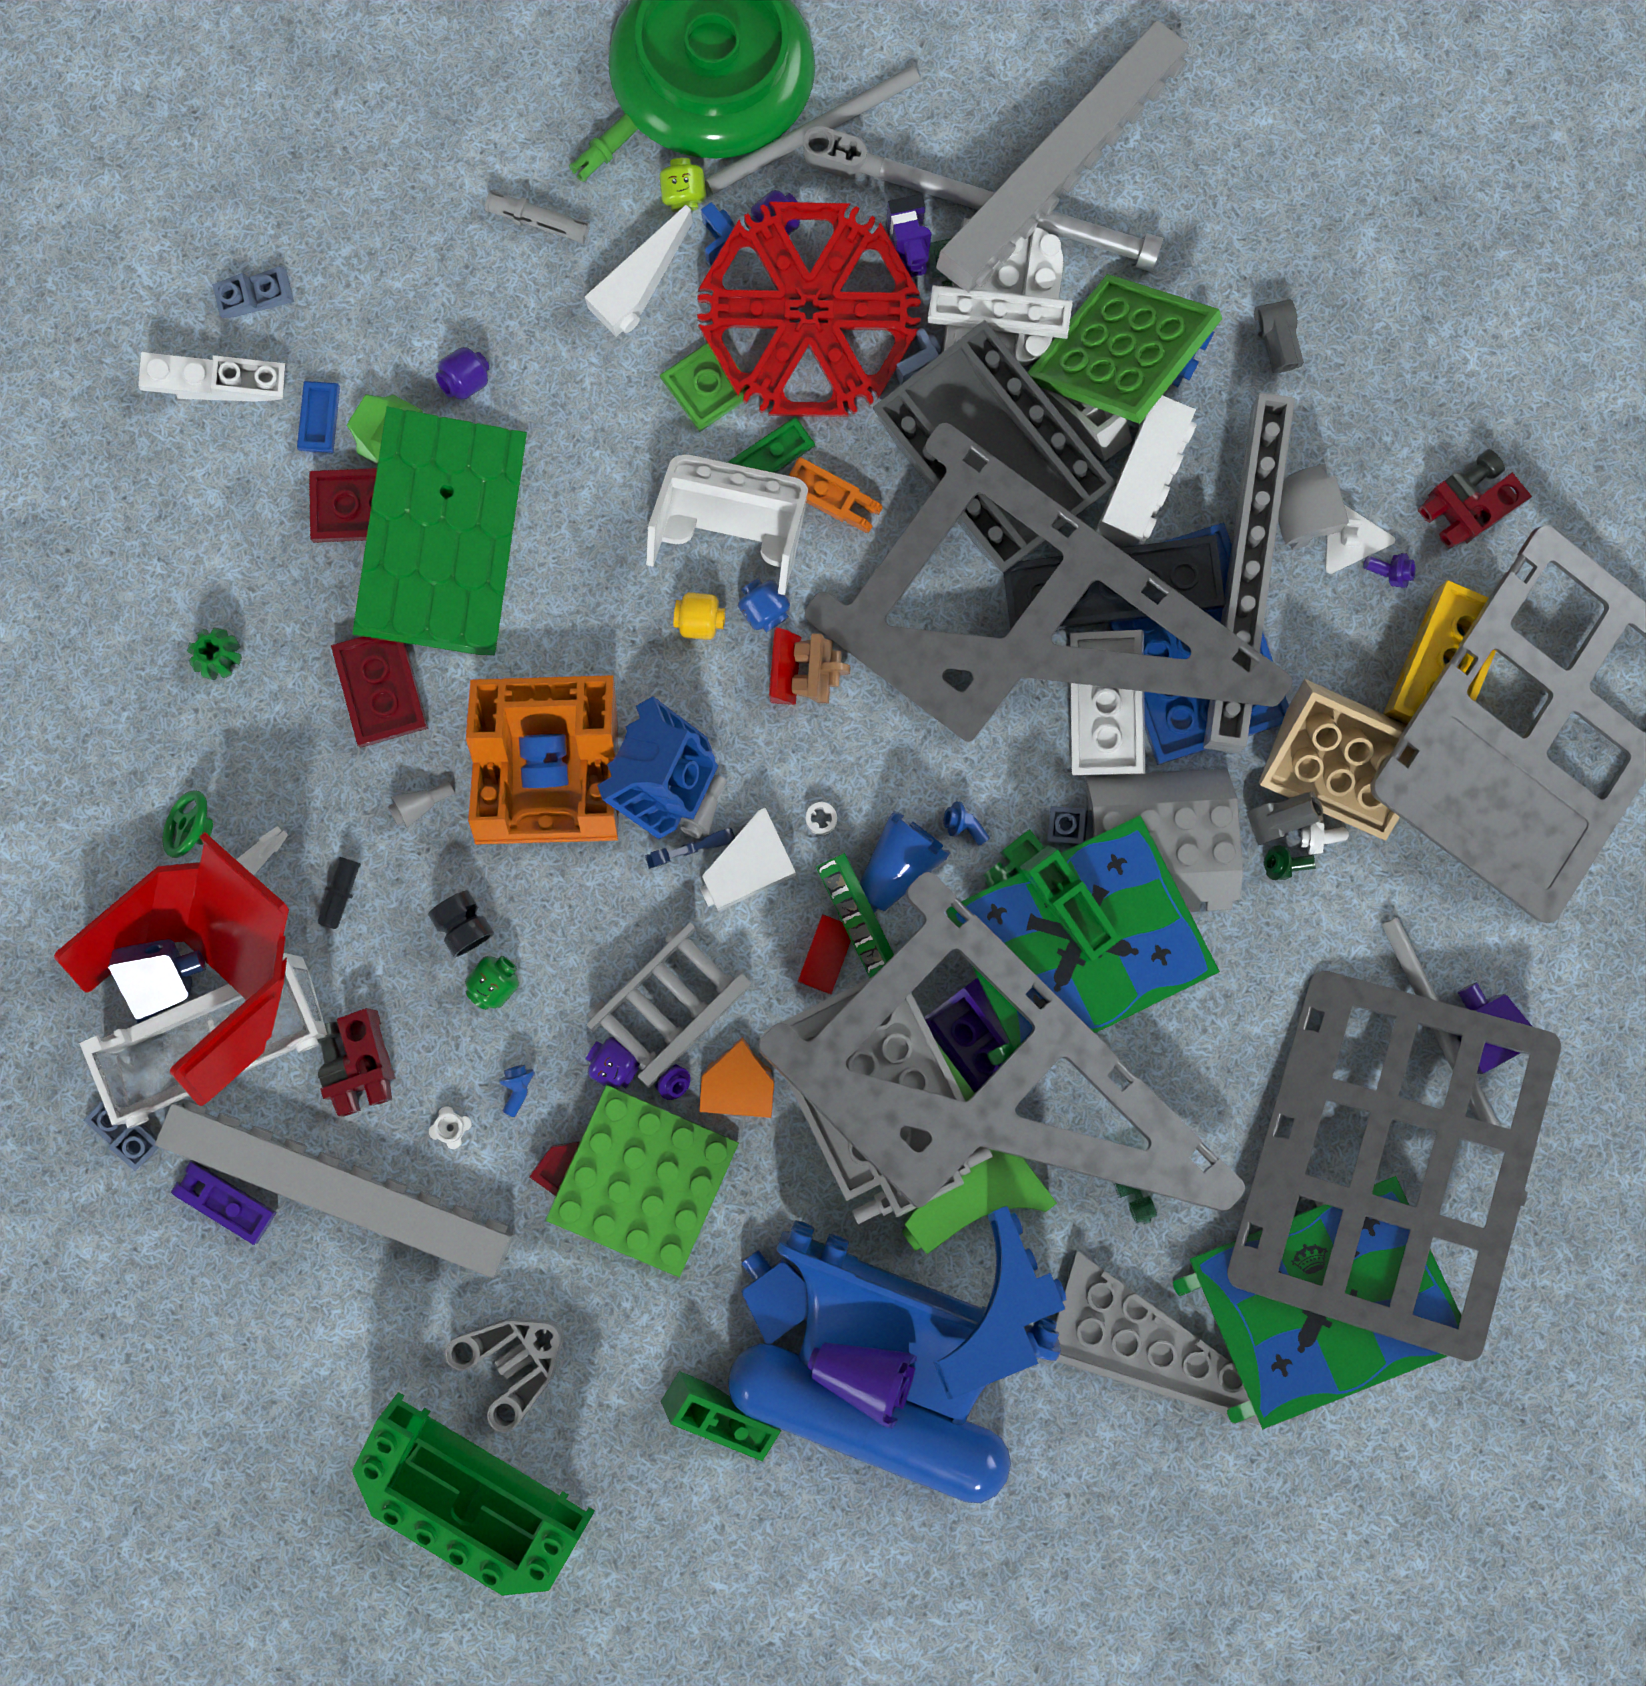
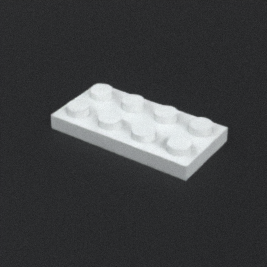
[1070,630,1145,776]

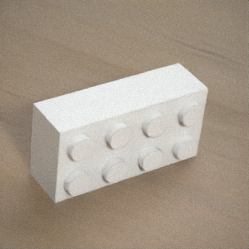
[1095,395,1197,548]

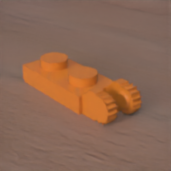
[788,457,883,533]

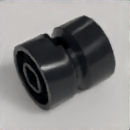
[428,890,494,958]

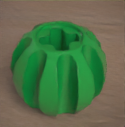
[187,627,242,680]

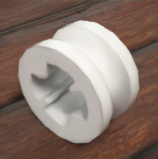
[805,802,837,835]

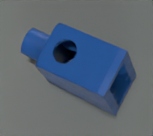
[741,1250,808,1345]

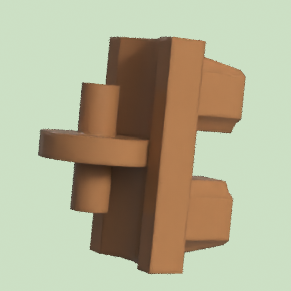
[792,634,851,704]

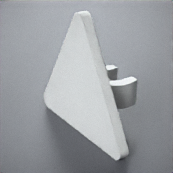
[1326,505,1395,574]

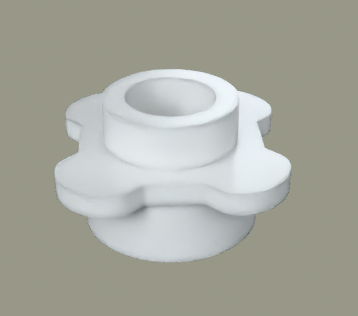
[429,1106,472,1149]

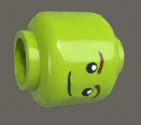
[659,158,706,212]

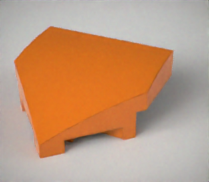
[699,1037,775,1118]

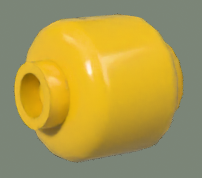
[673,592,726,640]

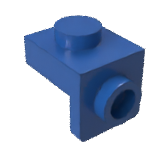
[701,202,735,266]

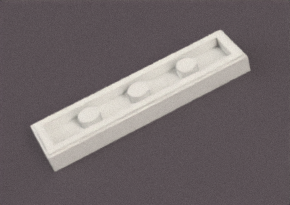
[928,285,1073,339]

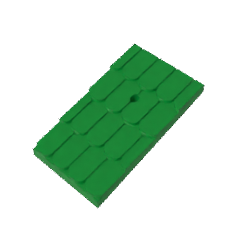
[352,406,527,656]

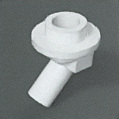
[1301,821,1349,854]

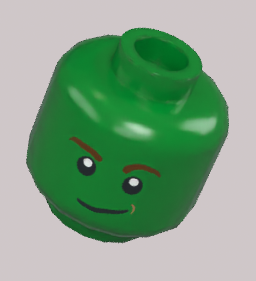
[465,956,519,1010]

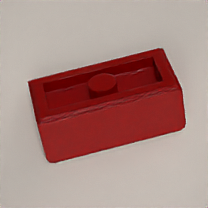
[769,628,801,705]
[797,914,851,995]

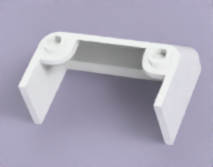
[646,455,808,595]

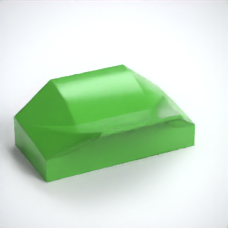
[347,394,423,466]

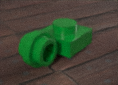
[983,829,1045,888]

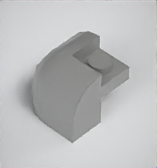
[1278,464,1349,550]

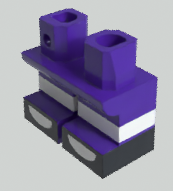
[886,193,932,277]

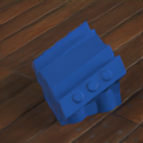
[597,696,718,839]

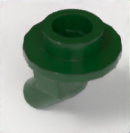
[1264,845,1316,881]

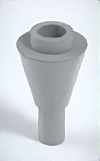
[680,775,727,839]
[388,781,455,828]

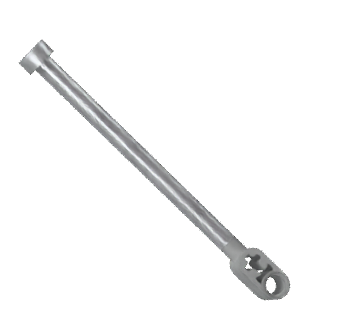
[803,126,1163,272]

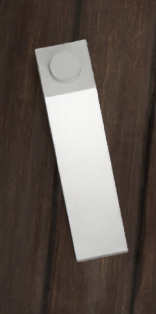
[585,205,693,337]

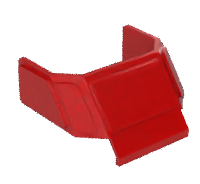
[54,832,289,1106]

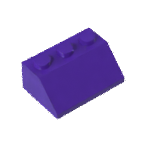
[924,978,1009,1093]

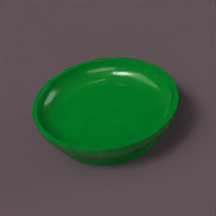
[608,0,815,159]

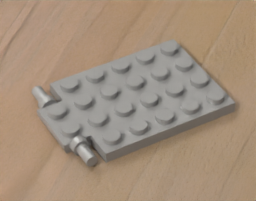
[763,977,993,1224]

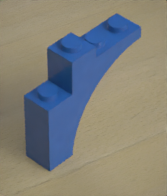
[933,1206,1066,1399]

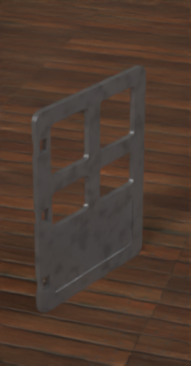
[1370,526,1646,923]

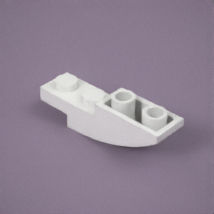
[138,352,285,402]

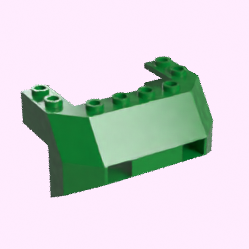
[352,1392,595,1596]

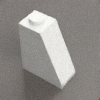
[700,808,796,911]

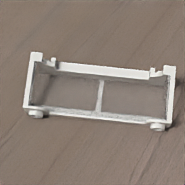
[79,953,327,1128]

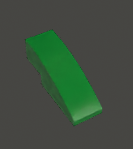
[1020,845,1121,961]

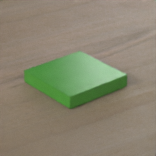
[659,343,749,432]

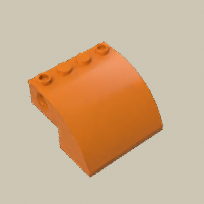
[466,675,619,845]

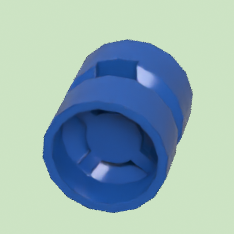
[519,734,569,788]

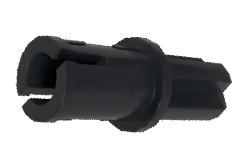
[318,857,361,929]

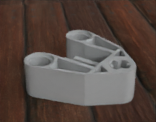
[445,1317,564,1432]

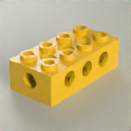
[1383,580,1496,725]

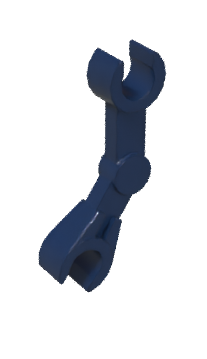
[645,828,735,869]

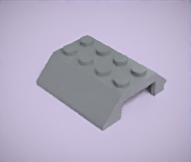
[1086,768,1243,912]

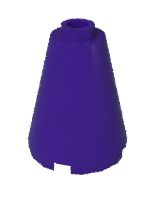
[808,1342,917,1429]

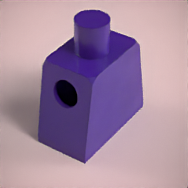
[1457,982,1533,1074]

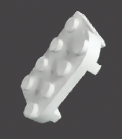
[942,218,1064,367]

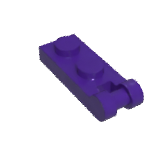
[171,1160,277,1245]

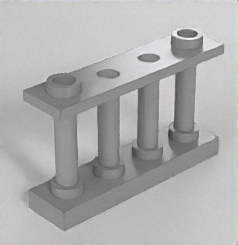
[586,922,751,1089]

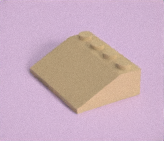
[1259,679,1415,841]

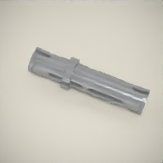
[485,190,590,244]

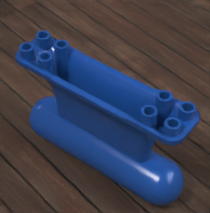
[728,1220,1061,1504]

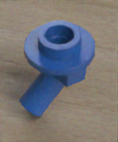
[943,801,990,846]
[499,1065,535,1117]

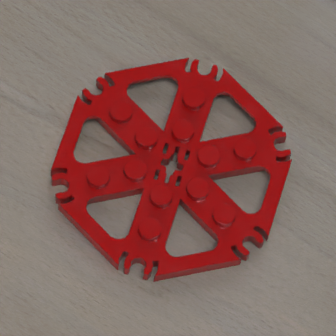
[697,202,921,417]

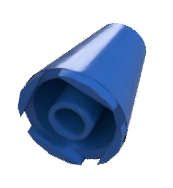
[860,810,951,913]

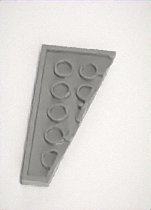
[1055,1250,1259,1425]

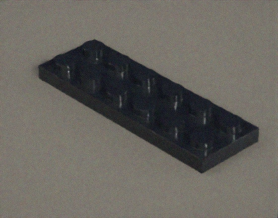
[1003,535,1225,631]

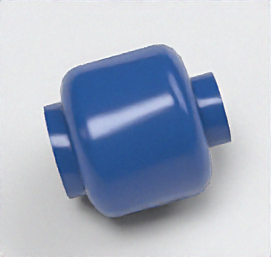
[738,578,790,633]

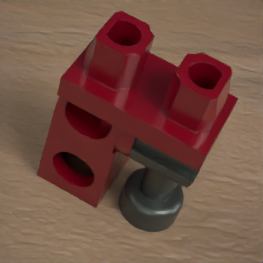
[1418,449,1532,549]
[317,1008,396,1117]

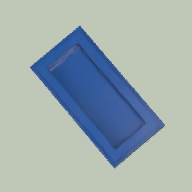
[297,381,340,453]

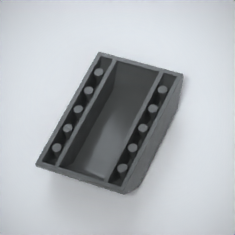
[873,320,1117,573]

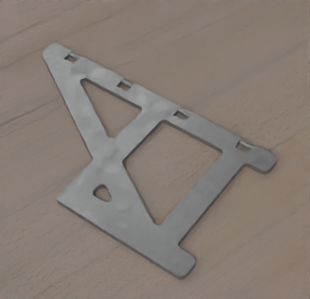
[805,423,1293,742]
[758,872,1245,1211]

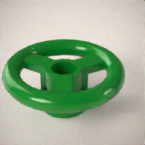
[162,790,213,858]

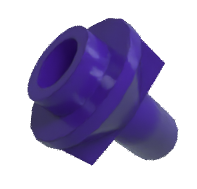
[1363,553,1416,588]
[655,1064,691,1100]

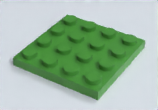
[1027,274,1222,424]
[545,1085,739,1278]

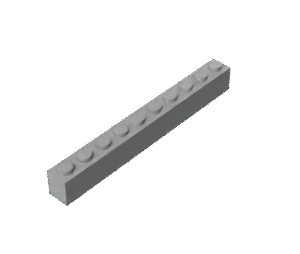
[936,20,1189,293]
[1203,392,1295,754]
[155,1099,515,1278]

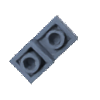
[212,266,294,318]
[1047,806,1093,846]
[83,1092,159,1171]

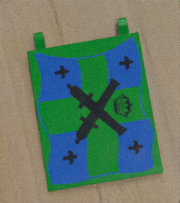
[945,815,1220,1065]
[1173,1176,1461,1430]

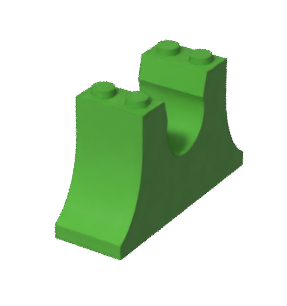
[902,1042,1057,1255]

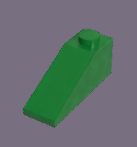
[660,1371,781,1462]

